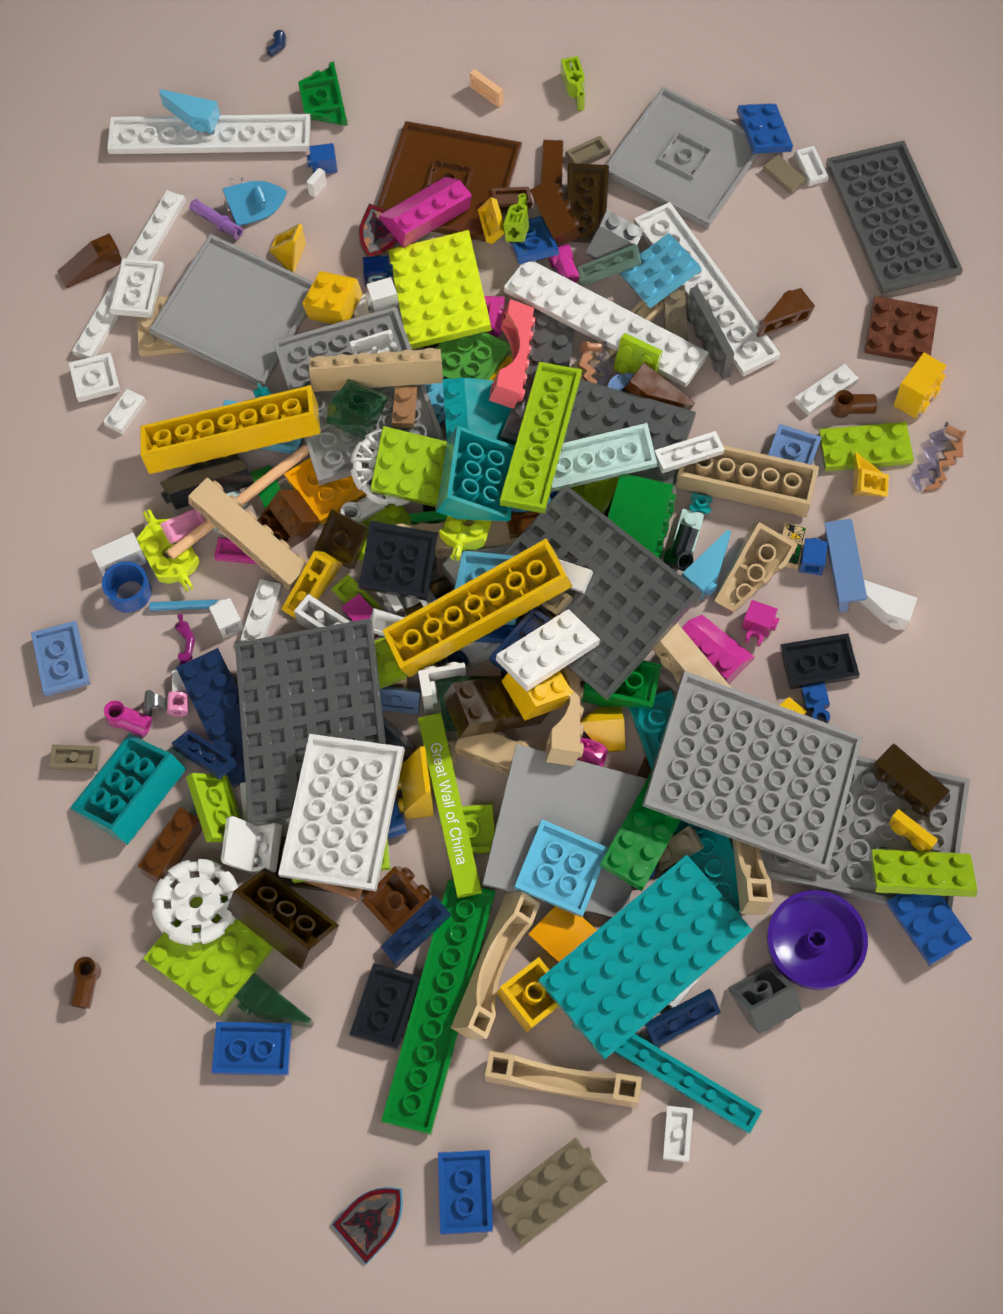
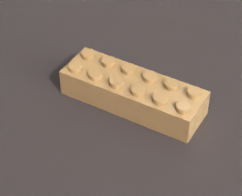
[676,437,819,518]

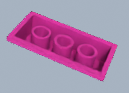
[379,177,472,248]

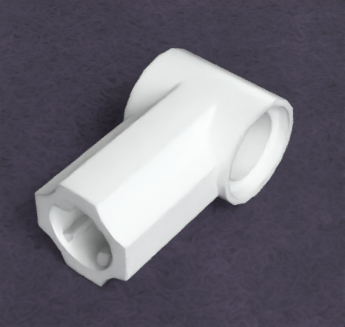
[341,497,385,523]

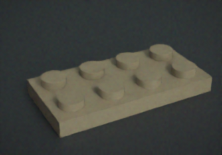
[492,1137,608,1246]

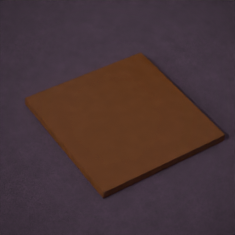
[377,121,522,242]

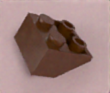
[257,490,321,548]

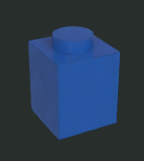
[306,143,338,174]
[799,538,828,576]

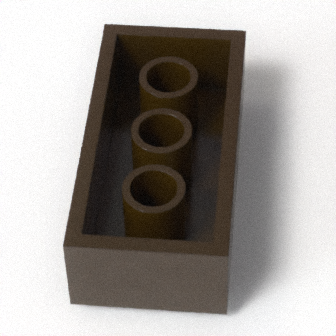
[443,675,551,738]
[227,868,339,970]

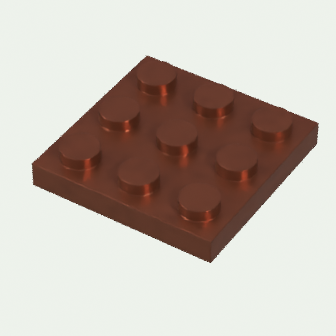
[865,296,938,362]

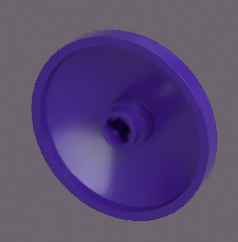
[766,890,868,990]

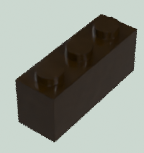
[871,743,950,818]

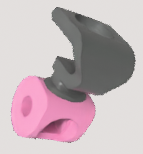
[144,690,189,717]

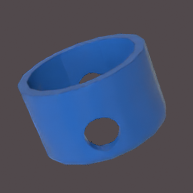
[102,562,152,613]

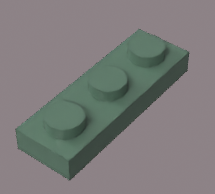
[578,244,641,287]

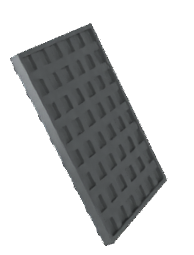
[503,485,702,700]
[235,618,386,824]

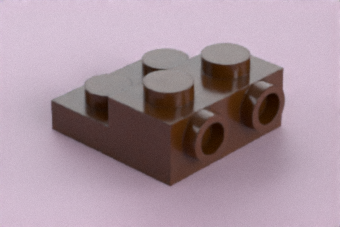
[361,866,431,935]

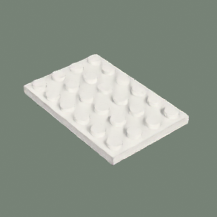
[278,734,405,891]

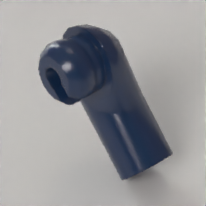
[266,30,286,57]

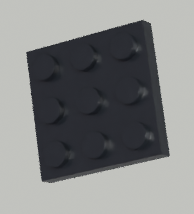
[358,521,438,601]

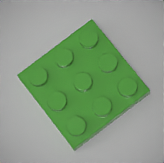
[437,332,511,380]

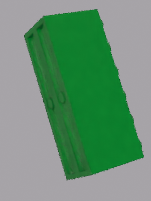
[608,474,676,558]

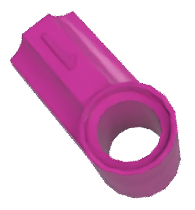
[548,244,579,283]
[484,296,505,337]
[104,700,153,737]

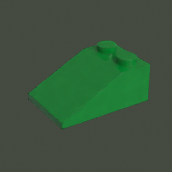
[581,660,662,708]

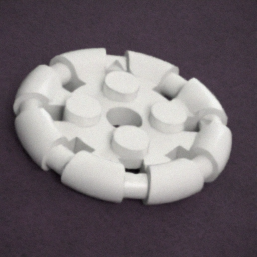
[351,429,412,506]
[152,859,238,945]

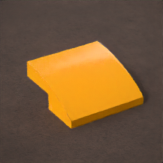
[528,906,597,962]

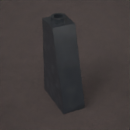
[160,454,254,510]

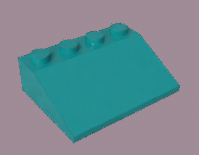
[442,378,513,445]
[436,425,515,522]
[70,734,186,845]

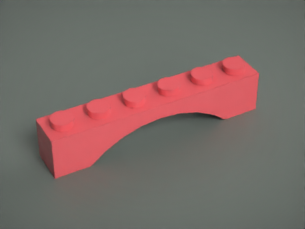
[489,299,535,409]

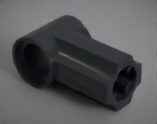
[663,524,699,571]

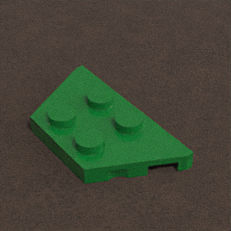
[298,61,348,126]

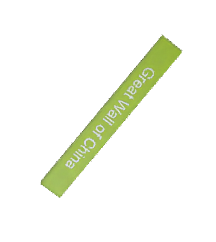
[418,713,482,898]

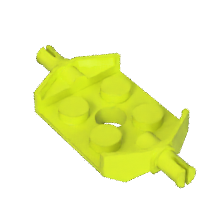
[136,510,200,592]
[439,516,492,561]

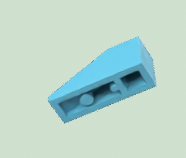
[159,89,220,134]
[682,530,731,600]

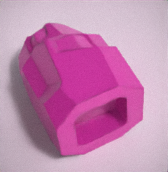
[577,738,608,767]

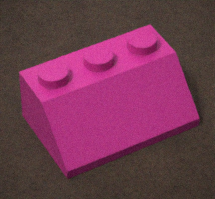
[682,615,755,685]

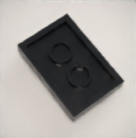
[780,633,860,690]
[349,963,421,1051]

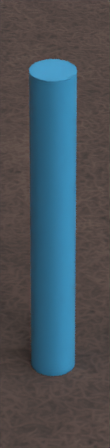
[149,599,218,611]

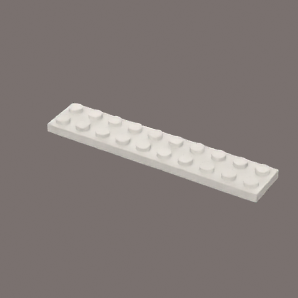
[107,114,311,154]
[634,202,780,376]
[504,261,708,388]

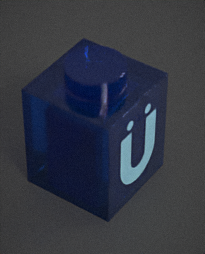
[363,256,394,287]

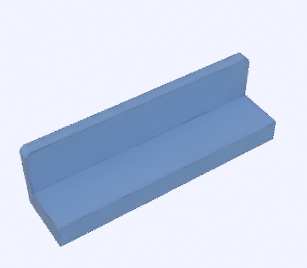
[825,519,867,612]

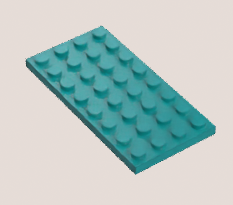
[538,855,753,1060]

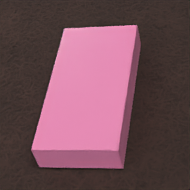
[160,509,206,545]

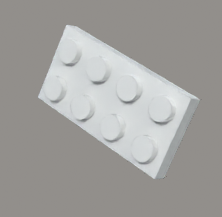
[496,609,600,691]

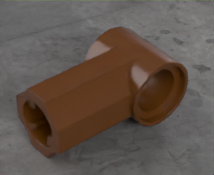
[831,390,877,418]
[67,956,101,1009]

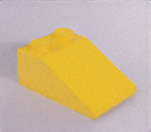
[397,746,434,820]

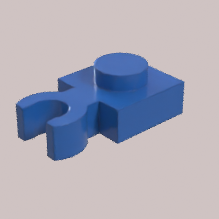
[801,683,830,724]

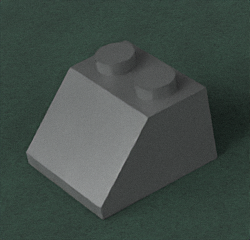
[585,210,644,260]
[728,964,802,1034]

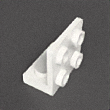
[418,662,467,714]

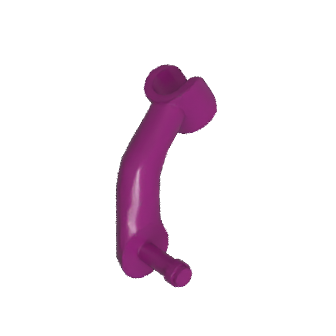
[175,614,195,666]

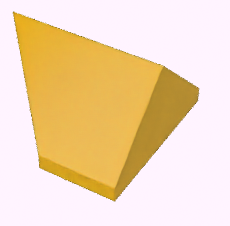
[269,224,306,273]
[852,451,889,497]
[580,707,626,752]

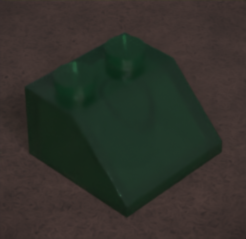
[326,379,388,439]

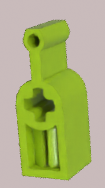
[561,56,585,111]
[504,194,529,242]

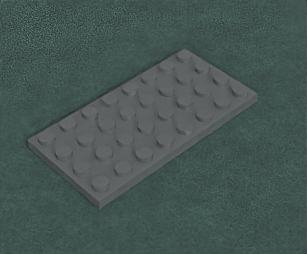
[826,140,963,294]
[501,365,696,484]

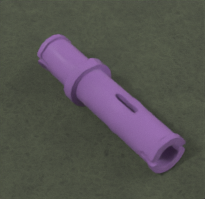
[189,198,244,239]

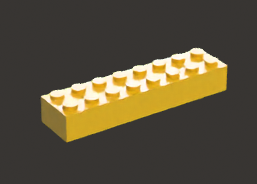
[140,385,321,474]
[382,538,573,677]

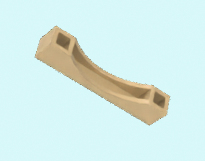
[546,666,584,766]
[733,839,773,915]
[451,891,541,1039]
[485,1051,642,1109]

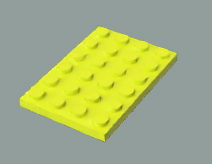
[389,230,492,349]

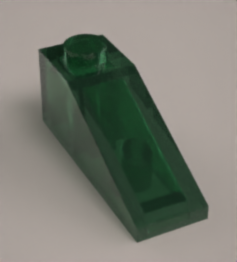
[234,973,314,1028]

